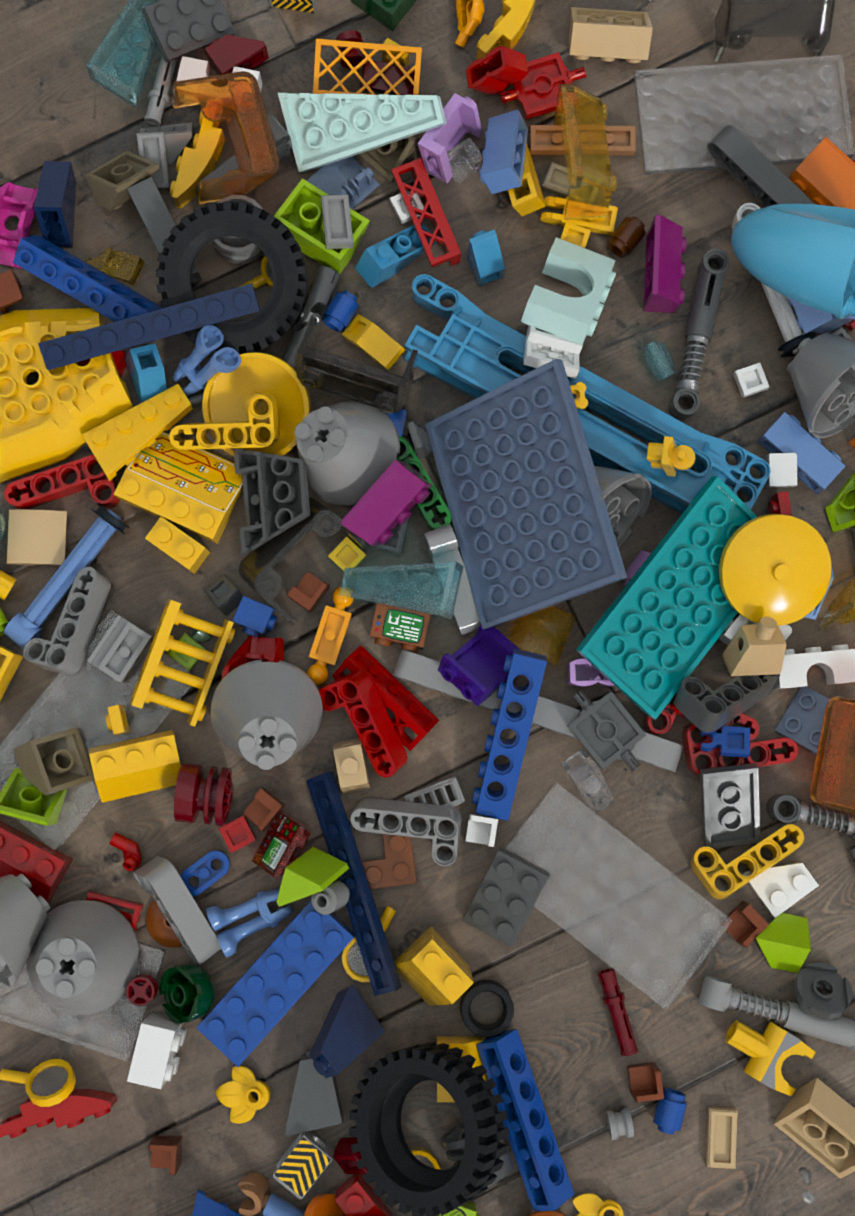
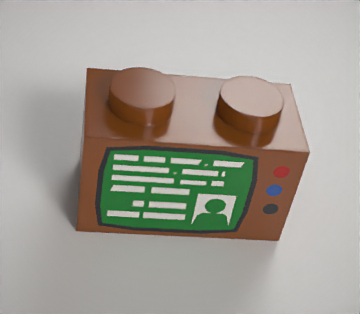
[370,604,430,653]

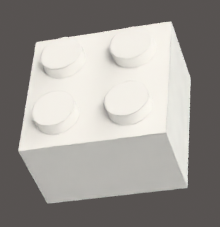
[127,1012,187,1089]

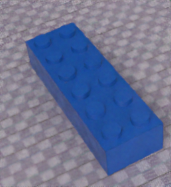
[197,900,355,1067]

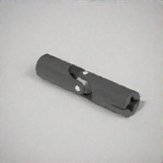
[282,266,340,374]

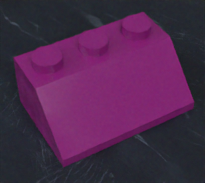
[643,215,686,313]
[340,460,432,546]

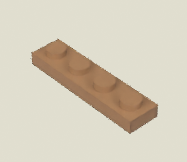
[530,125,636,156]

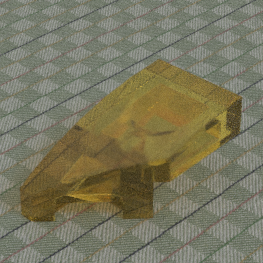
[84,247,144,285]

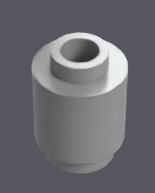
[311,880,350,915]

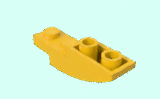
[476,0,536,59]
[170,100,226,208]

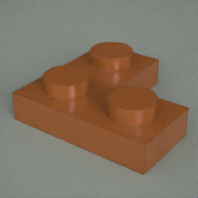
[362,834,417,889]

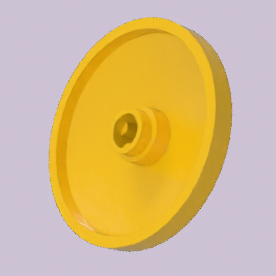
[202,352,311,456]
[719,514,831,626]

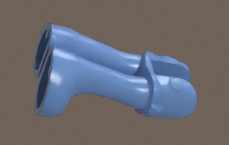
[172,325,241,396]
[206,888,293,958]

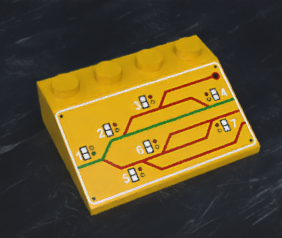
[113,432,243,544]

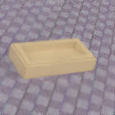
[705,1107,738,1169]

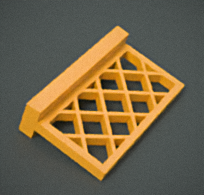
[313,39,422,95]

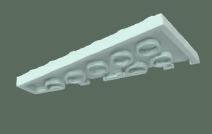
[278,93,447,173]

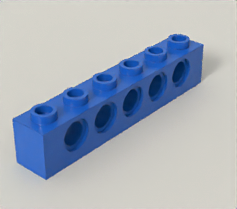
[13,234,163,343]
[472,648,547,821]
[476,1029,574,1211]

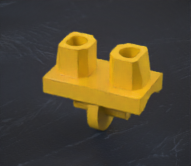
[647,436,696,477]

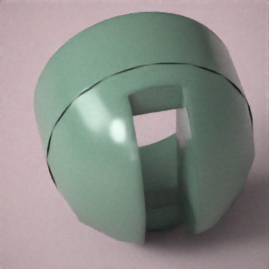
[190,618,211,642]

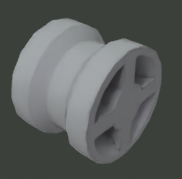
[606,1108,634,1141]

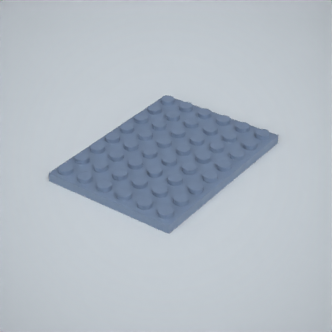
[425,359,627,629]

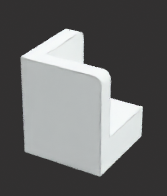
[765,453,797,488]
[465,813,498,847]

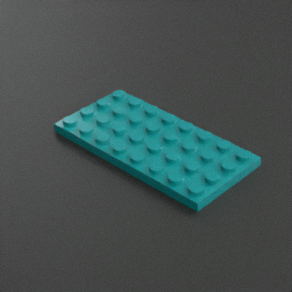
[576,476,757,720]

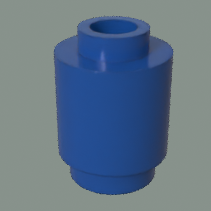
[322,290,359,333]
[653,1088,687,1134]

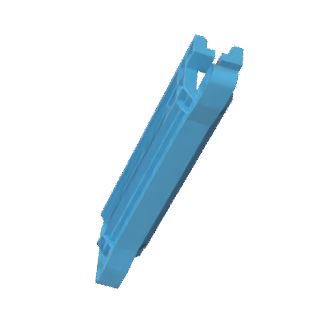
[404,274,771,515]

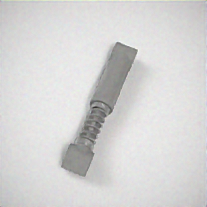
[698,975,855,1051]

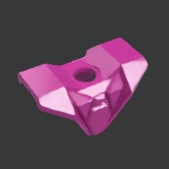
[0,182,38,269]

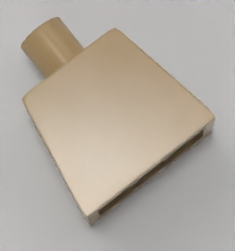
[722,617,786,676]
[333,738,371,794]

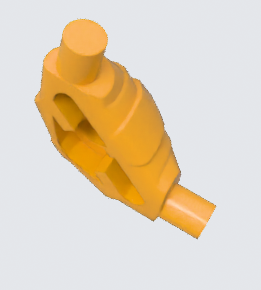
[455,0,485,48]

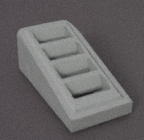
[404,776,465,821]

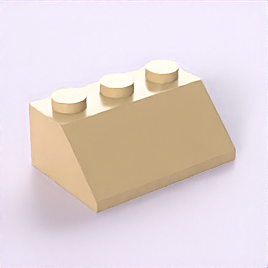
[568,7,653,63]
[774,1078,855,1179]

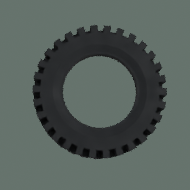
[156,201,307,355]
[349,1043,509,1216]

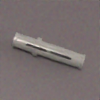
[144,56,178,126]

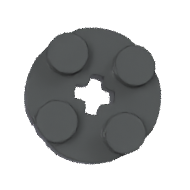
[793,962,852,1019]

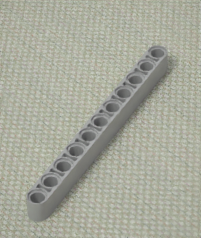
[393,649,684,772]

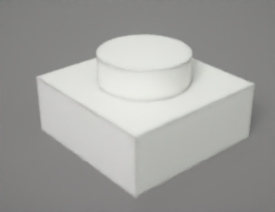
[390,190,424,224]
[733,363,769,398]

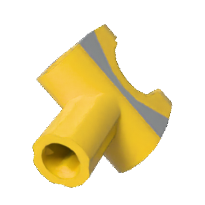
[725,1020,816,1096]

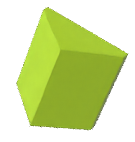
[0,767,67,826]
[276,847,349,907]

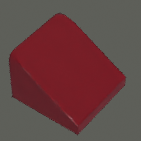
[333,1137,369,1174]

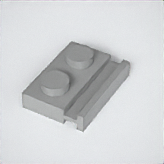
[87,615,153,683]

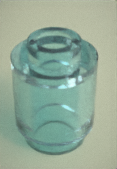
[640,340,676,382]

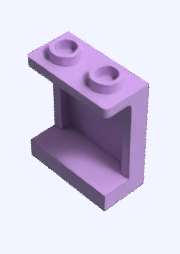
[418,93,483,184]

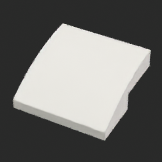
[523,325,583,379]

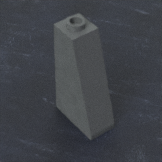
[127,177,202,289]

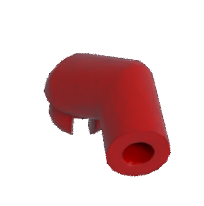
[109,832,142,872]

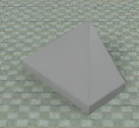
[140,122,193,165]

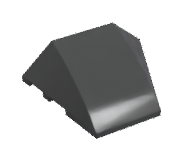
[234,448,310,555]

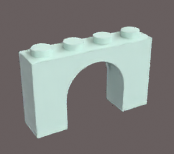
[521,237,617,345]

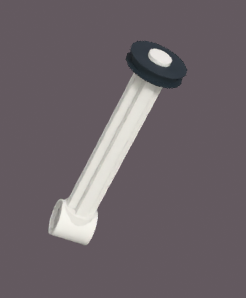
[731,203,817,358]

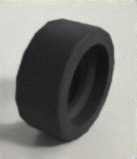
[460,980,514,1037]

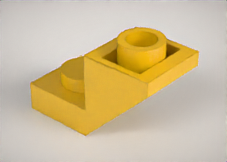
[341,314,405,370]

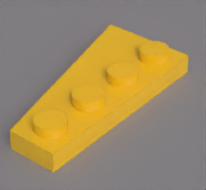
[82,384,193,481]

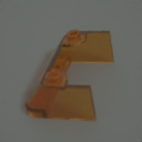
[172,71,279,204]
[810,696,855,814]

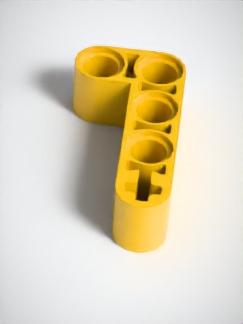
[169,393,280,450]
[690,824,804,899]

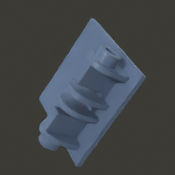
[307,156,380,210]
[775,686,852,758]

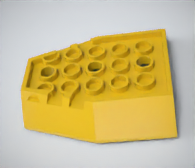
[0,308,134,483]

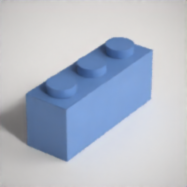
[480,110,528,194]
[757,412,845,495]

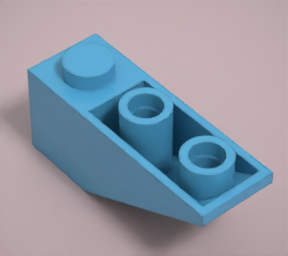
[355,222,437,288]

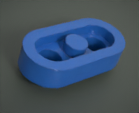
[180,850,231,896]

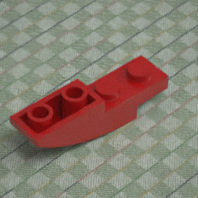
[0,1089,118,1138]

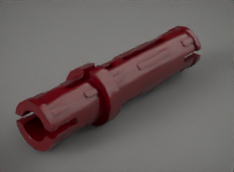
[597,968,638,1056]

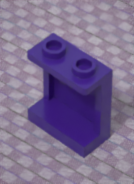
[438,625,519,707]

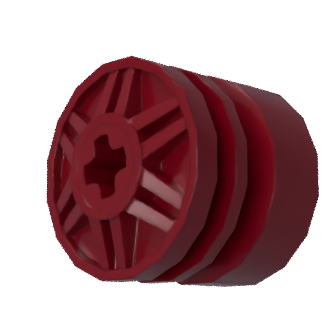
[174,763,234,826]

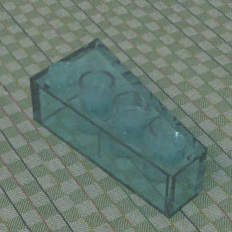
[87,0,161,108]
[339,561,464,620]

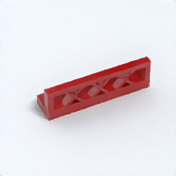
[391,158,461,268]
[332,645,440,751]

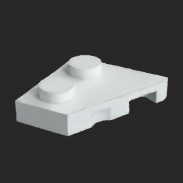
[741,862,819,918]

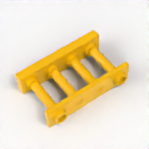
[130,599,235,727]

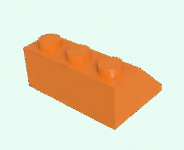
[789,137,855,210]

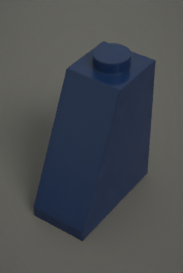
[34,161,76,247]
[309,985,386,1078]

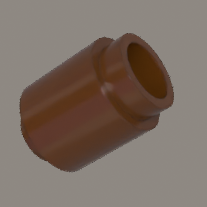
[607,217,646,258]

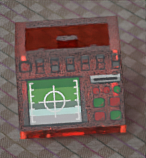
[252,810,311,879]

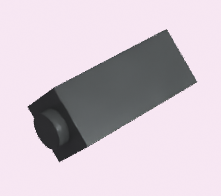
[285,1048,344,1137]

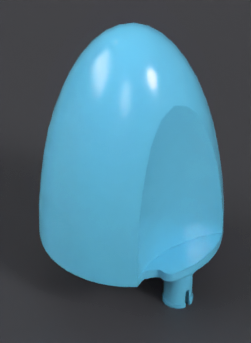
[731,204,855,319]

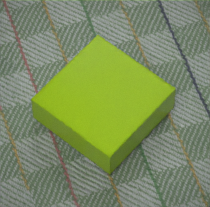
[167,633,206,671]

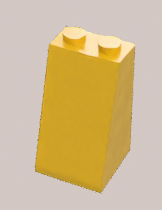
[394,926,474,1006]

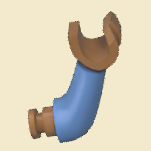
[237,1173,305,1216]

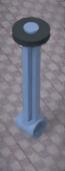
[4,503,130,649]

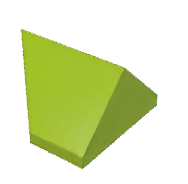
[825,472,855,532]
[756,913,811,973]

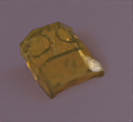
[509,606,576,666]

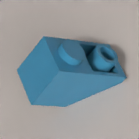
[467,230,505,287]
[125,343,167,403]

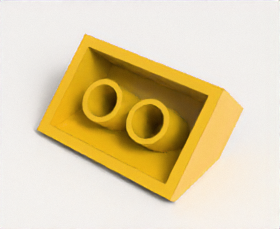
[89,730,181,803]

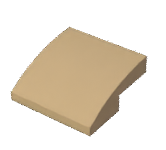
[6,509,67,566]

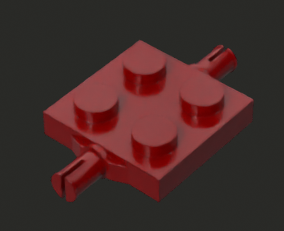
[499,52,586,120]

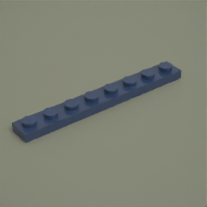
[38,283,260,370]
[306,771,402,996]

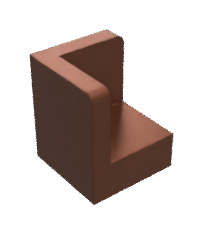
[0,269,24,314]
[287,572,330,613]
[243,787,285,832]
[721,901,769,948]
[627,1062,664,1102]
[148,1135,183,1175]

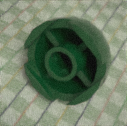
[159,964,214,1024]

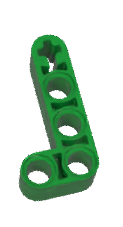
[396,436,451,531]

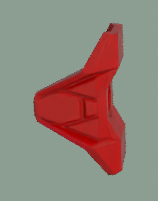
[221,636,284,679]

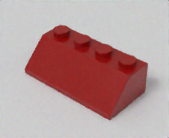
[0,821,73,904]

